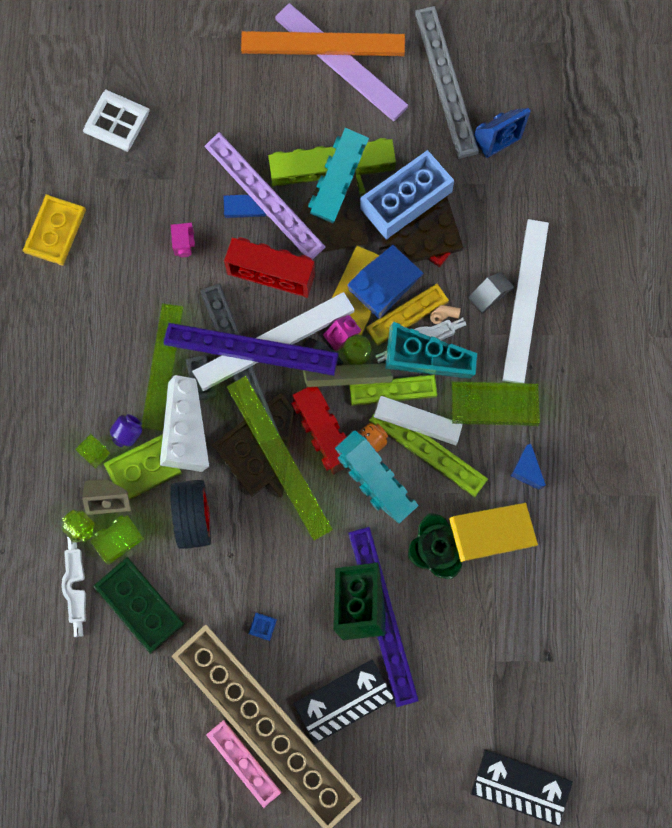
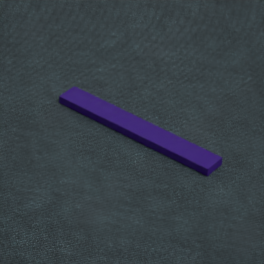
[164,323,339,376]
[348,527,419,707]

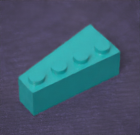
[385,322,477,379]
[335,430,419,523]

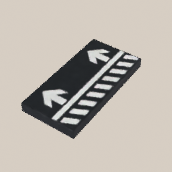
[293,659,395,744]
[470,750,573,827]

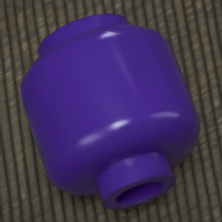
[110,414,142,447]

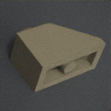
[82,479,131,515]

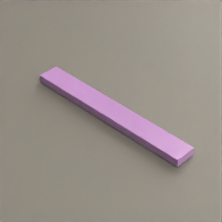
[275,3,408,122]
[205,132,325,260]

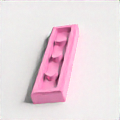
[206,720,282,808]

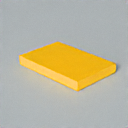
[23,194,86,266]

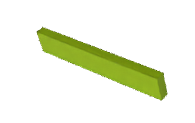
[369,413,488,497]

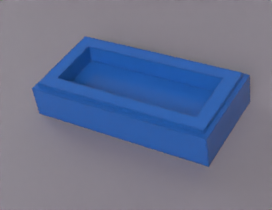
[224,195,266,218]

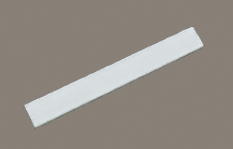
[502,219,549,384]
[192,292,354,391]

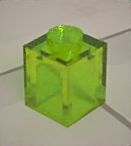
[75,434,111,468]

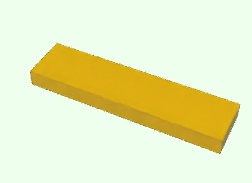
[366,284,449,346]

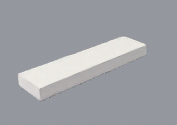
[374,396,463,445]

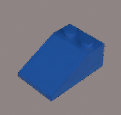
[474,108,531,158]
[348,245,424,319]

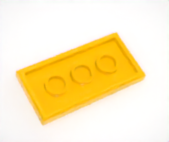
[331,246,380,338]
[449,503,538,562]

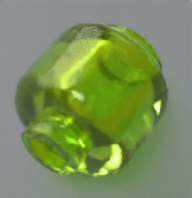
[344,335,371,365]
[61,510,95,543]

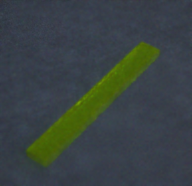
[227,376,333,541]

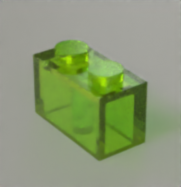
[90,515,145,565]

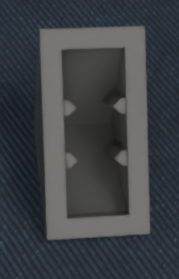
[468,272,515,313]

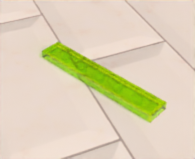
[141,304,184,431]

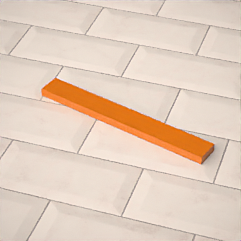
[241,31,405,56]

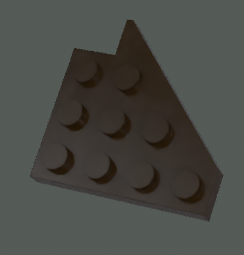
[284,172,369,253]
[378,196,464,263]
[212,393,294,498]

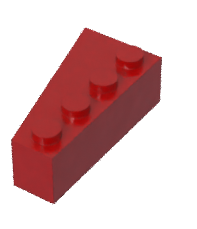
[291,387,346,475]

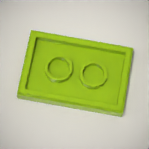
[103,434,182,500]

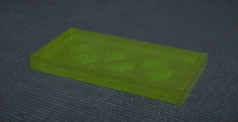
[451,382,540,426]

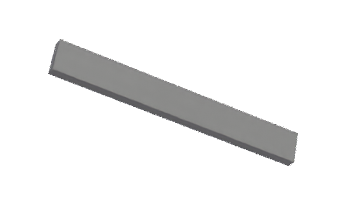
[415,6,479,159]

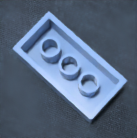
[360,150,454,239]

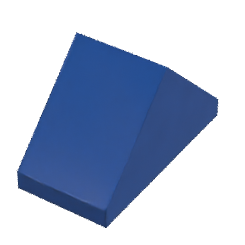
[511,444,546,490]

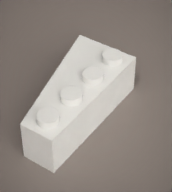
[160,375,209,472]

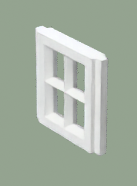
[83,90,150,152]

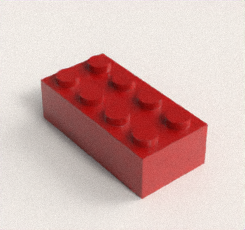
[224,237,315,298]

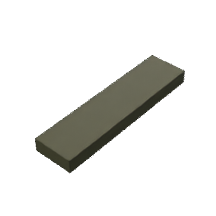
[303,363,393,387]

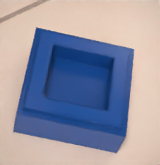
[249,613,277,641]

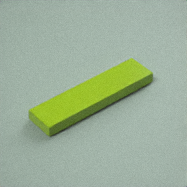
[349,375,437,406]

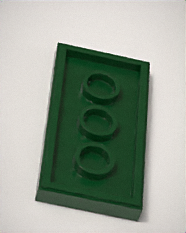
[93,557,185,654]

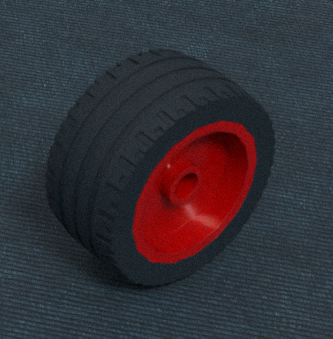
[170,480,211,549]

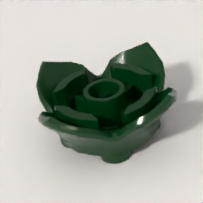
[408,513,462,579]

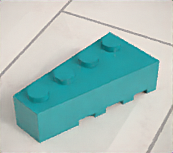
[308,128,369,223]

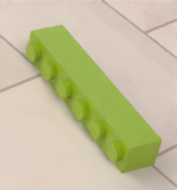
[268,138,396,186]

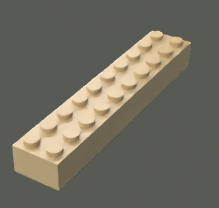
[172,625,362,828]

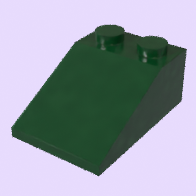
[333,562,386,641]

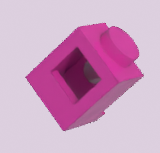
[171,223,195,257]

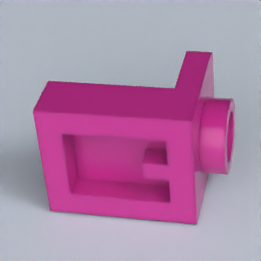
[323,315,361,351]

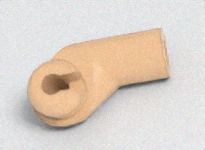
[430,305,461,324]

